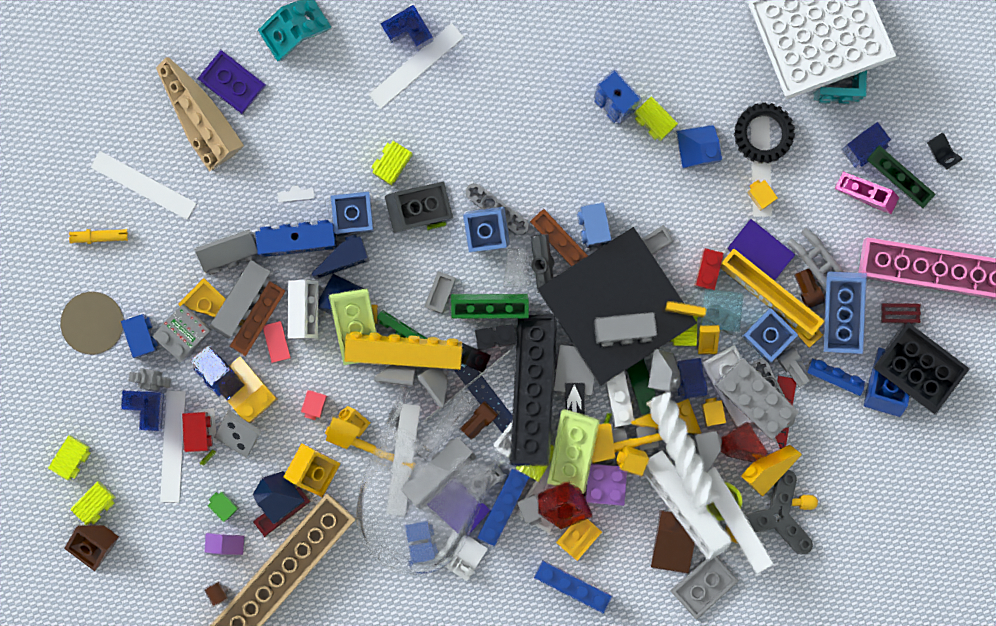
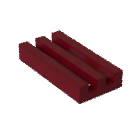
[881,303,921,323]

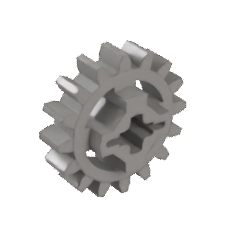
[128,369,171,391]

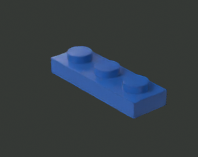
[807,358,865,396]

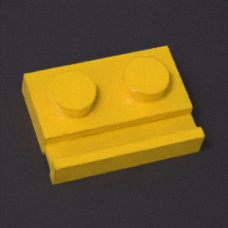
[556,514,602,561]

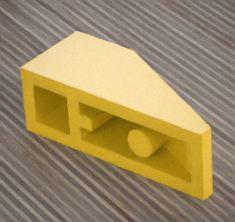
[741,445,802,497]

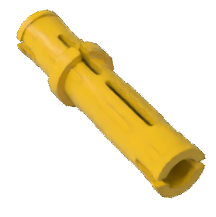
[69,229,128,244]

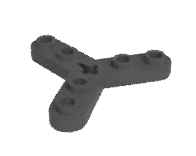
[744,470,813,555]

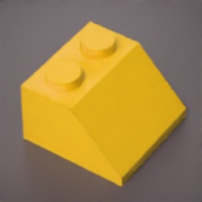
[283,443,340,497]

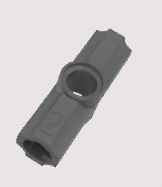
[531,234,555,293]

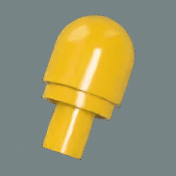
[791,495,818,510]

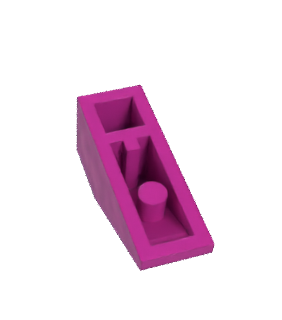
[835,172,899,214]

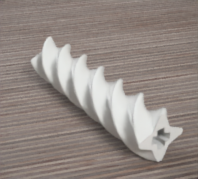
[646,391,719,510]

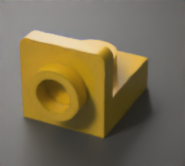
[338,406,371,438]

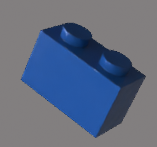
[121,314,159,358]

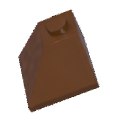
[64,525,119,571]

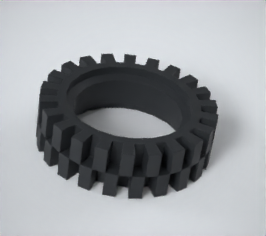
[734,102,795,163]

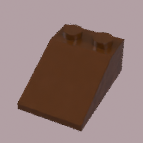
[651,510,695,574]

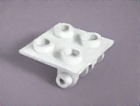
[435,530,488,581]

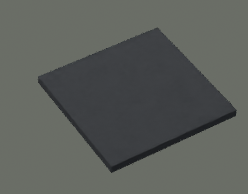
[537,227,697,386]

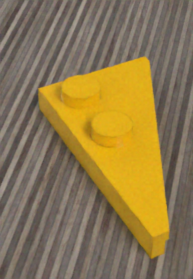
[178,278,245,326]
[631,399,702,435]

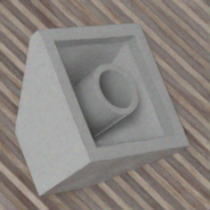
[648,349,681,393]
[374,365,416,386]
[418,367,449,409]
[689,431,722,473]

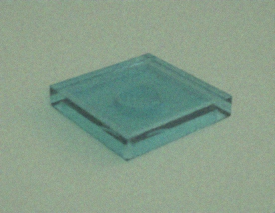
[701,289,744,332]

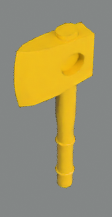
[325,417,416,470]
[592,423,663,464]

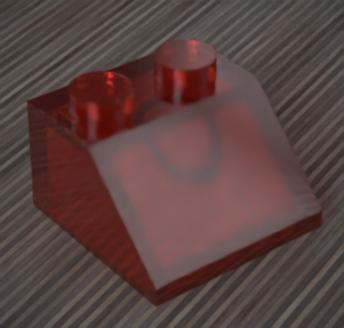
[720,421,769,462]
[538,481,593,529]

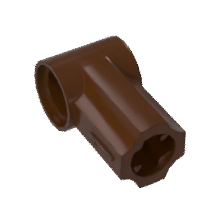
[794,268,825,309]
[460,401,499,440]
[204,581,228,606]

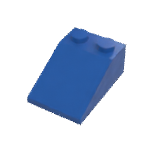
[864,347,909,417]

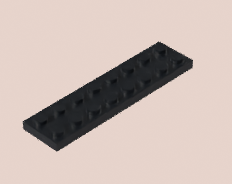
[510,314,557,466]

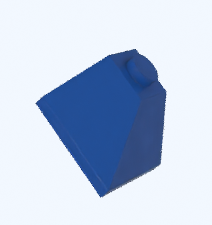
[676,125,722,169]

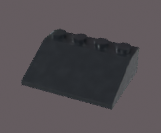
[873,322,970,415]

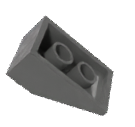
[384,181,453,233]

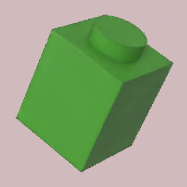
[208,492,239,522]

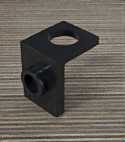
[927,133,962,170]
[461,343,491,372]

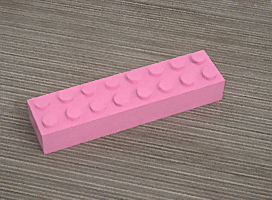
[858,237,996,300]

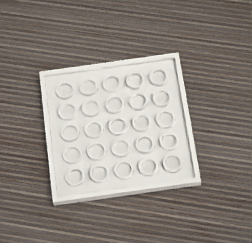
[748,0,896,100]

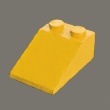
[211,356,278,423]

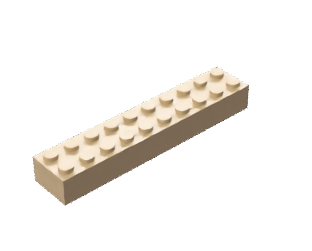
[210,493,357,626]

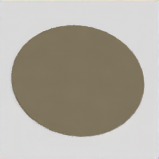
[60,292,123,355]

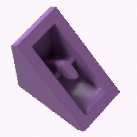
[204,533,245,555]

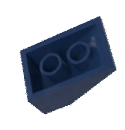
[312,234,370,279]

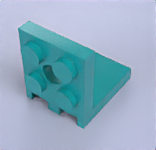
[258,0,332,62]
[814,70,867,105]

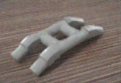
[787,228,844,292]

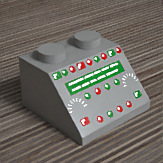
[152,304,211,363]

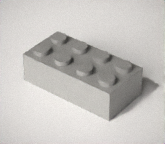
[715,358,799,440]

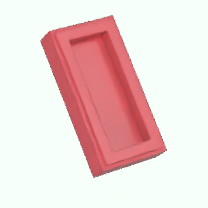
[263,321,291,363]

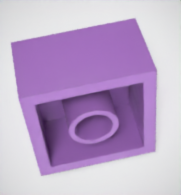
[585,464,627,506]

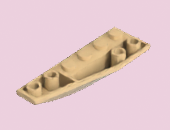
[156,57,244,171]

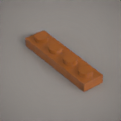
[530,209,588,266]
[229,281,285,357]

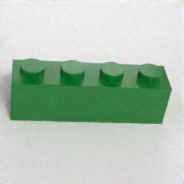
[451,294,529,319]

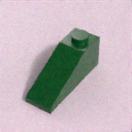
[626,358,656,415]

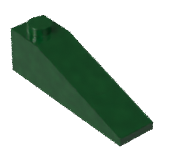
[866,145,936,208]

